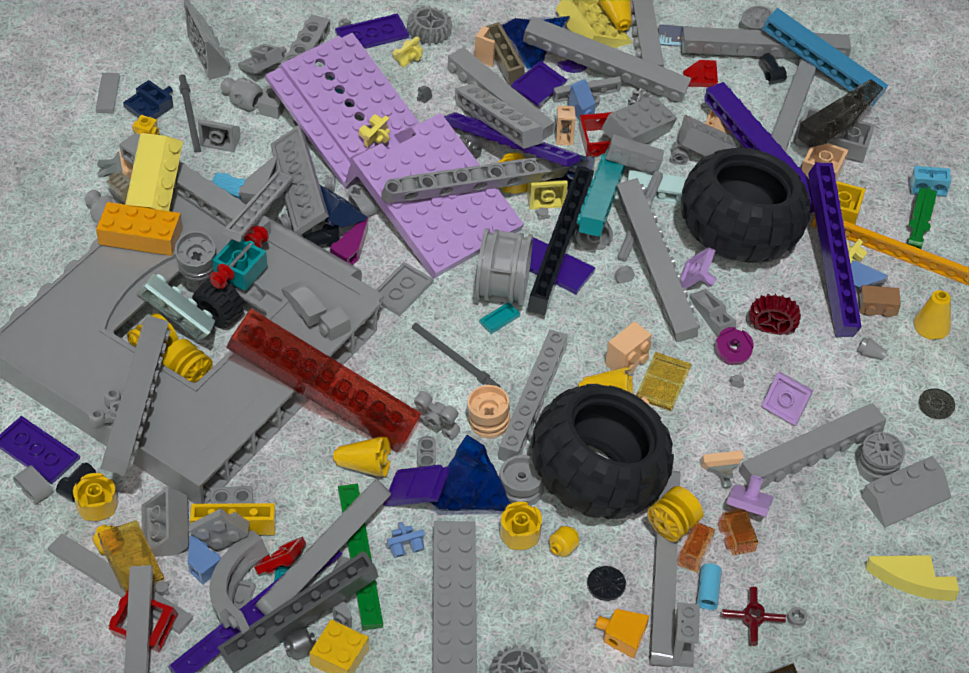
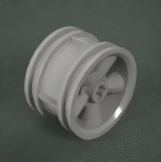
[475,228,533,306]

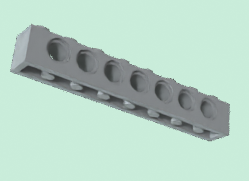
[257,14,330,119]
[455,83,544,148]
[498,329,568,461]

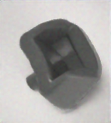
[417,86,432,104]

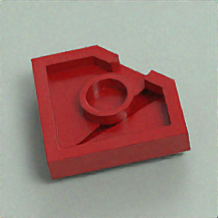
[683,60,718,87]
[254,536,306,574]

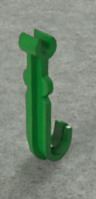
[907,186,937,249]

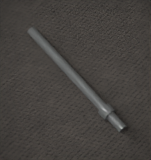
[179,74,201,153]
[412,323,501,387]

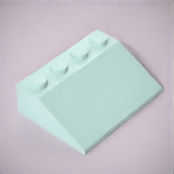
[137,273,215,341]

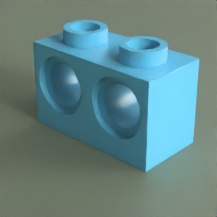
[910,166,951,196]

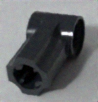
[759,53,787,85]
[304,223,340,247]
[56,462,96,502]

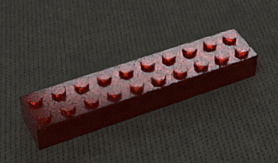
[226,308,422,453]

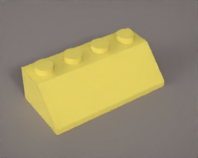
[125,133,183,211]

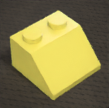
[527,180,568,210]

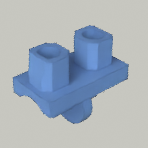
[385,522,425,558]

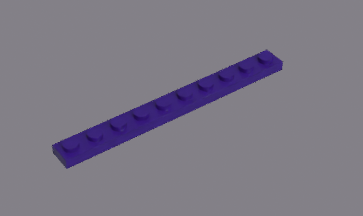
[444,112,580,167]
[167,550,343,673]

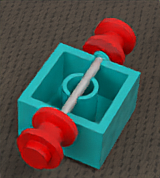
[209,226,269,291]

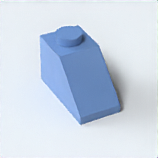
[569,79,596,120]
[851,260,888,291]

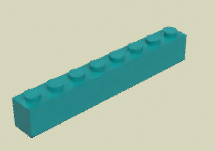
[577,148,626,237]

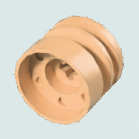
[467,385,511,438]

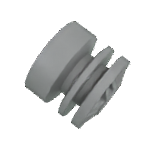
[175,231,217,281]
[857,432,905,483]

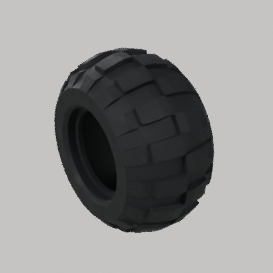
[681,148,810,263]
[531,384,674,519]

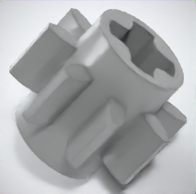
[629,88,650,105]

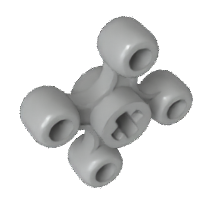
[89,389,149,428]
[414,391,460,440]

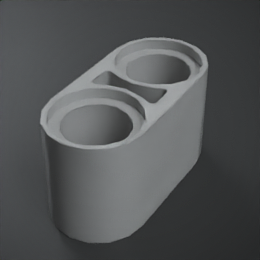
[418,436,436,467]
[13,465,53,504]

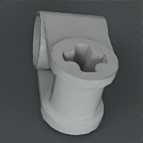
[348,185,378,217]

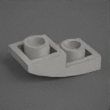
[331,600,352,628]

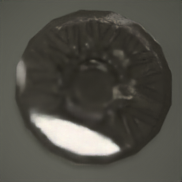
[918,388,956,419]

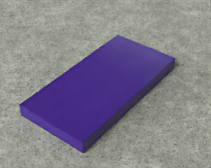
[335,13,409,49]
[530,237,596,295]
[0,416,80,485]

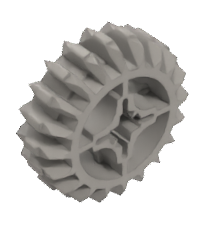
[407,6,452,44]
[490,644,548,673]

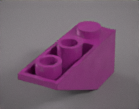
[330,217,368,265]

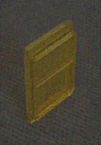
[636,352,692,411]
[97,520,164,593]

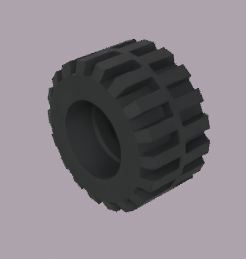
[192,278,244,329]

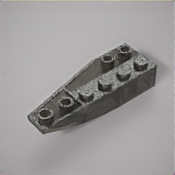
[797,79,884,148]

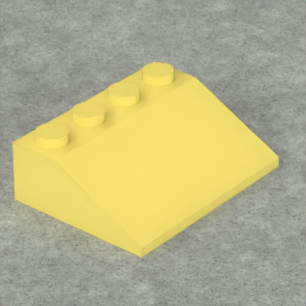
[556,0,632,48]

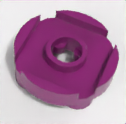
[714,327,754,365]

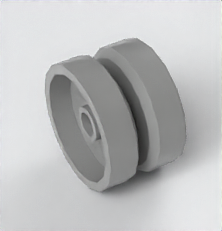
[499,455,544,506]

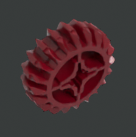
[749,293,801,335]

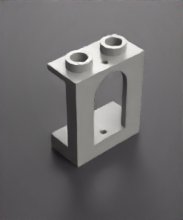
[672,602,700,668]

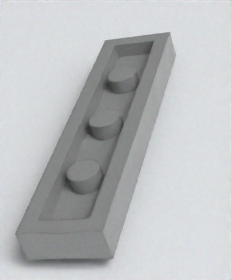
[552,76,621,103]

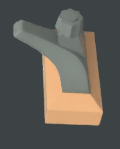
[97,151,133,179]
[699,450,743,489]

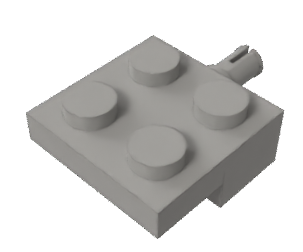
[238,44,287,75]
[188,509,249,551]

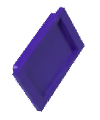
[511,61,568,106]
[383,465,450,507]

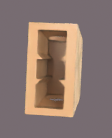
[556,106,576,145]

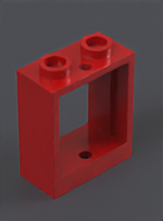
[579,112,613,157]
[109,590,178,653]

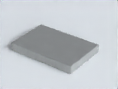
[376,262,434,317]

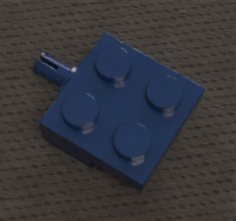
[123,80,174,119]

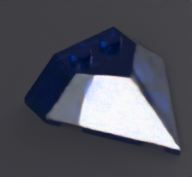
[501,16,570,69]
[427,435,511,511]

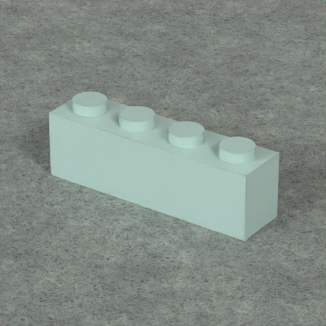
[628,169,687,204]

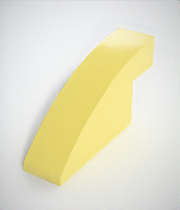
[866,555,959,601]

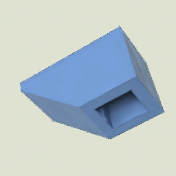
[187,534,221,585]

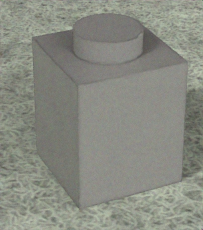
[319,306,351,341]

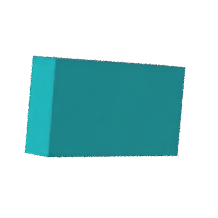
[479,302,520,334]

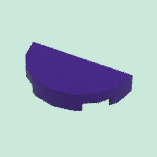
[557,59,588,73]

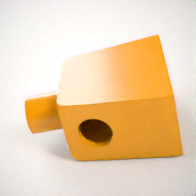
[595,609,649,658]

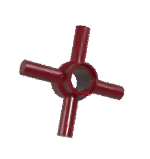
[721,586,786,646]

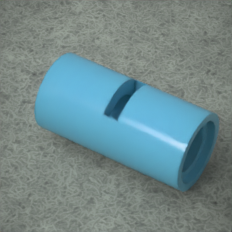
[697,563,722,610]

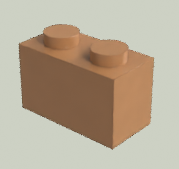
[859,285,901,317]

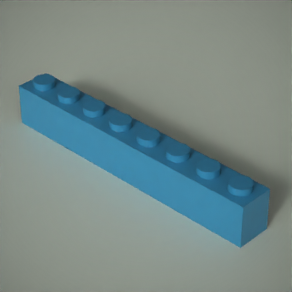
[762,8,889,106]

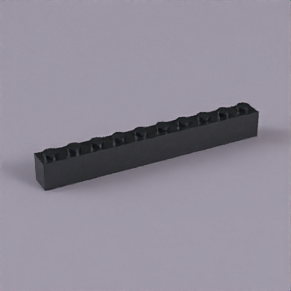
[527,166,594,315]

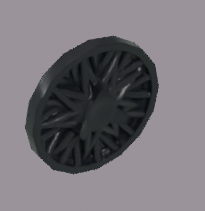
[587,566,626,601]

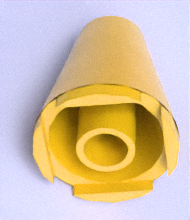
[599,0,632,31]
[913,290,951,340]
[579,367,633,394]
[333,437,391,477]

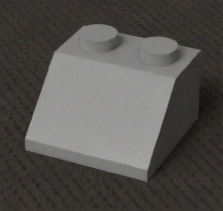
[198,119,240,153]

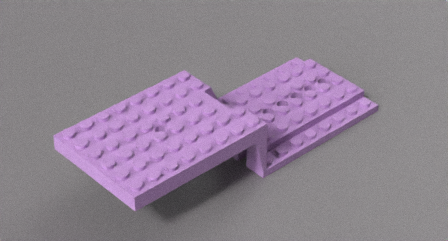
[265,33,524,279]

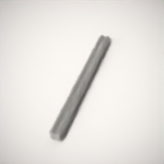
[618,171,663,262]

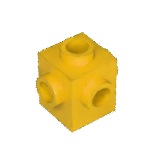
[132,115,160,135]

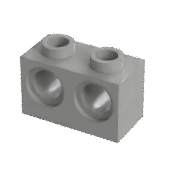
[211,485,254,504]

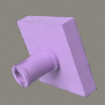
[680,247,716,289]
[762,372,814,426]
[726,475,774,517]

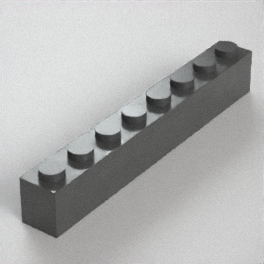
[218,551,379,673]

